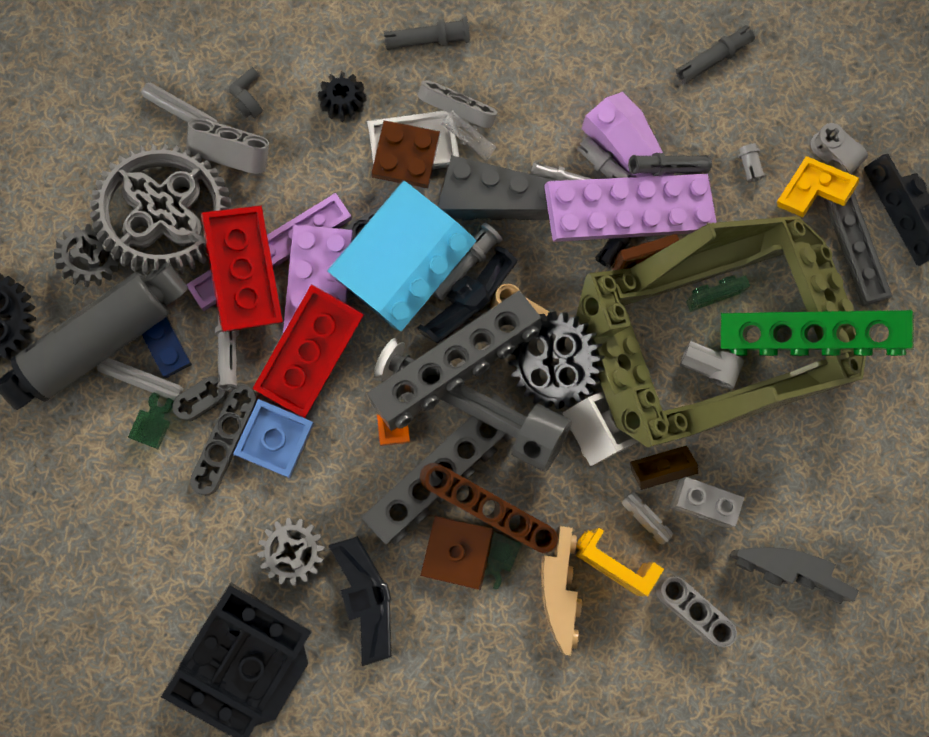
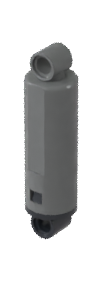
[0,263,188,410]

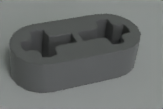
[173,376,227,421]

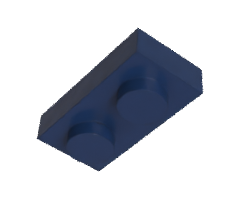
[141,317,192,379]

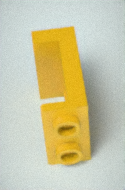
[576,527,664,596]

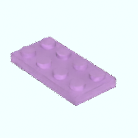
[283,224,353,333]

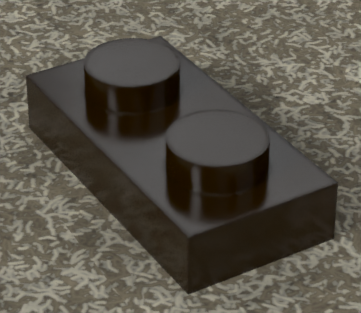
[630,445,698,490]

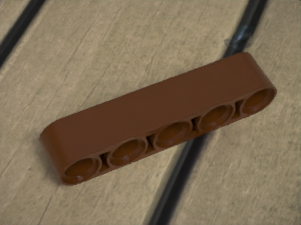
[420,463,558,553]

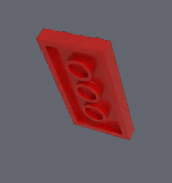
[201,205,283,332]
[252,284,365,418]

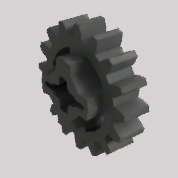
[54,224,120,287]

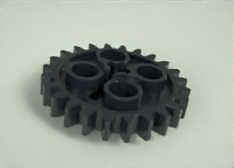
[0,273,37,361]
[509,311,605,410]

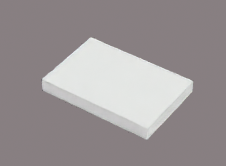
[367,111,459,170]

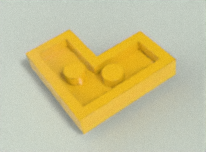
[777,156,859,218]

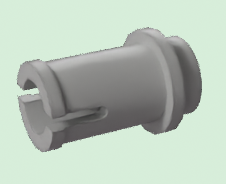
[738,143,765,182]

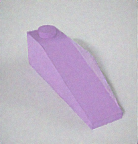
[582,92,674,177]

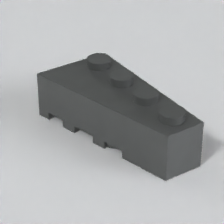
[438,155,557,220]

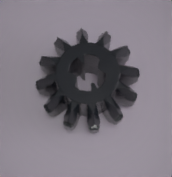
[318,71,367,123]

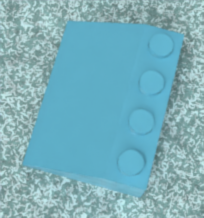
[327,181,477,331]

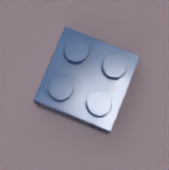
[233,399,314,479]

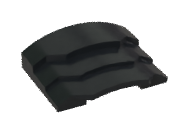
[161,582,312,737]

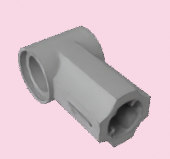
[680,341,744,389]

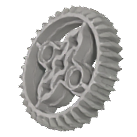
[90,144,232,275]

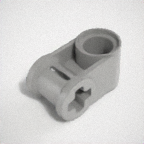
[810,123,868,174]

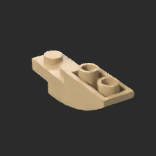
[541,526,582,655]

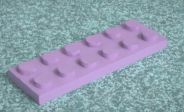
[544,174,716,242]

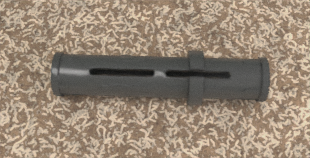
[676,25,755,84]
[628,153,712,176]

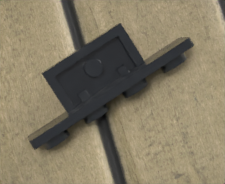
[864,154,929,266]

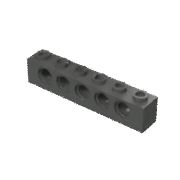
[367,290,541,431]
[361,394,513,545]

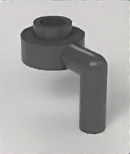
[229,67,263,119]

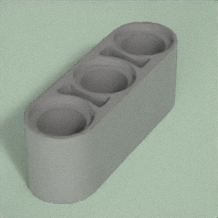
[186,119,269,174]
[656,577,737,647]

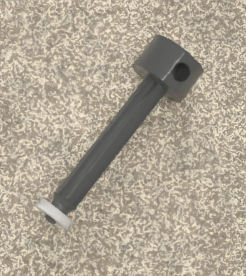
[374,338,572,473]

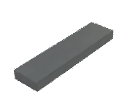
[824,192,893,306]

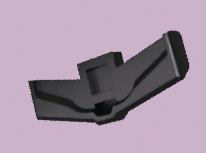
[417,246,517,343]
[328,536,392,666]

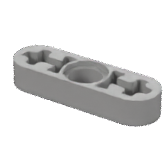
[417,80,497,128]

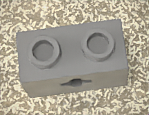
[670,477,744,528]

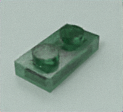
[686,275,750,312]

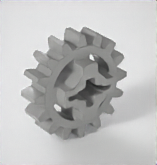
[257,518,326,585]

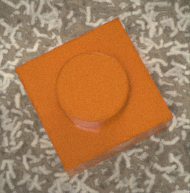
[377,415,410,446]

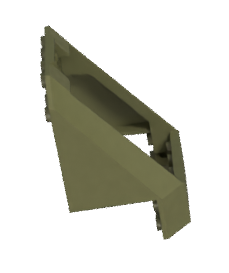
[576,216,866,447]

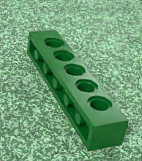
[721,310,914,356]

